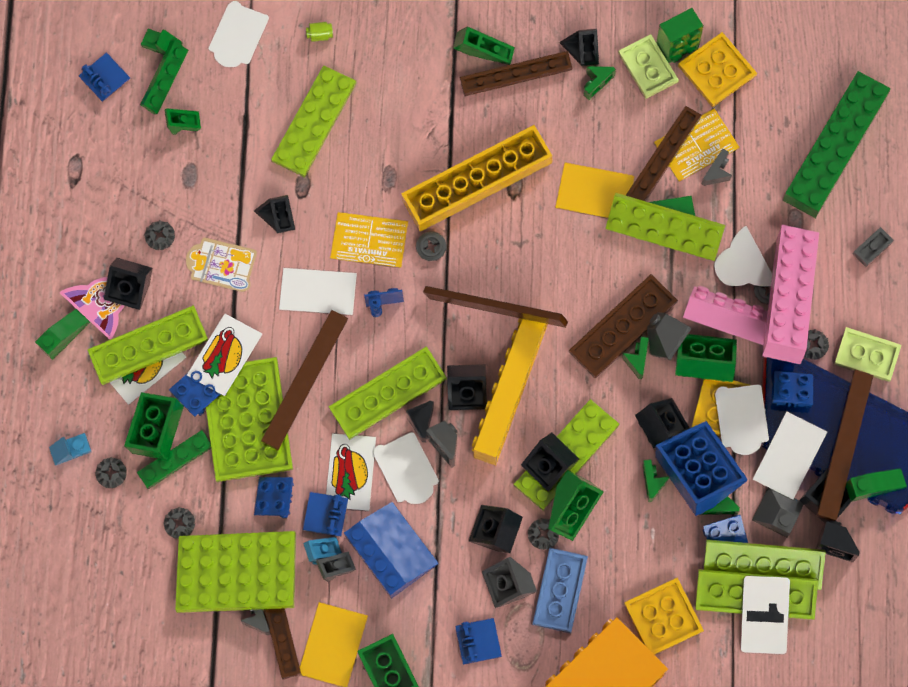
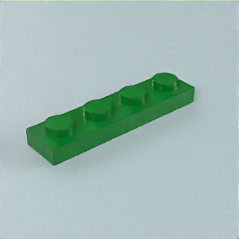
[140,41,189,114]
[137,430,211,489]

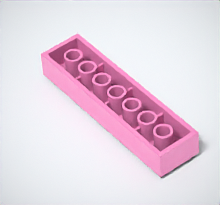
[762,225,819,364]

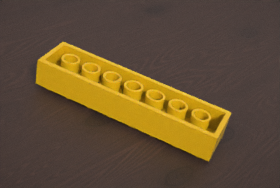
[401,125,553,232]
[472,318,548,466]

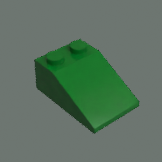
[548,470,604,541]

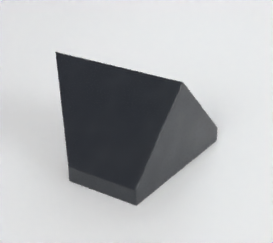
[559,29,599,66]
[254,195,295,233]
[406,401,434,443]

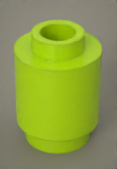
[306,22,333,42]

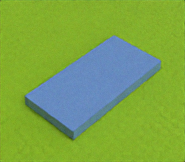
[532,548,588,633]

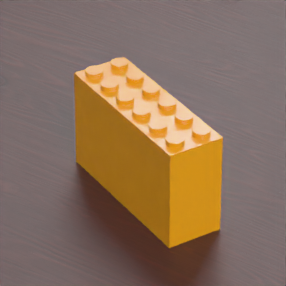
[545,617,668,687]

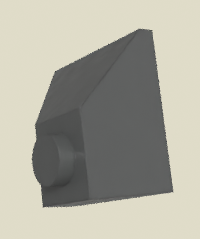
[647,312,692,360]
[426,420,458,468]
[752,487,804,538]
[482,557,537,608]

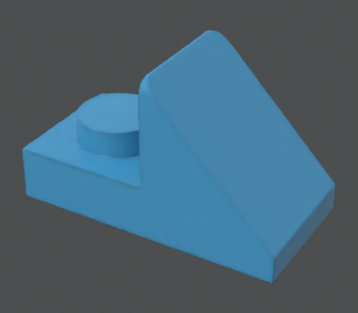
[49,433,92,466]
[303,537,342,565]

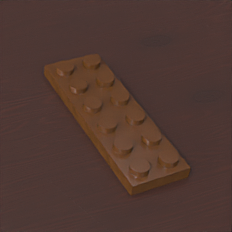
[569,274,678,379]

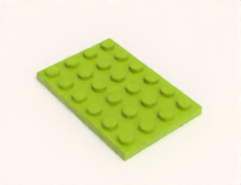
[206,357,293,482]
[175,531,296,613]

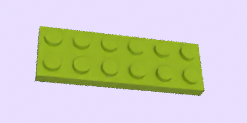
[271,65,357,177]
[605,193,725,261]
[87,305,208,385]
[329,346,447,440]
[514,399,620,511]
[703,540,826,590]
[695,570,818,620]

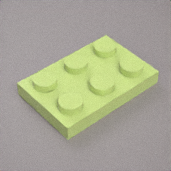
[618,34,679,99]
[834,327,901,382]

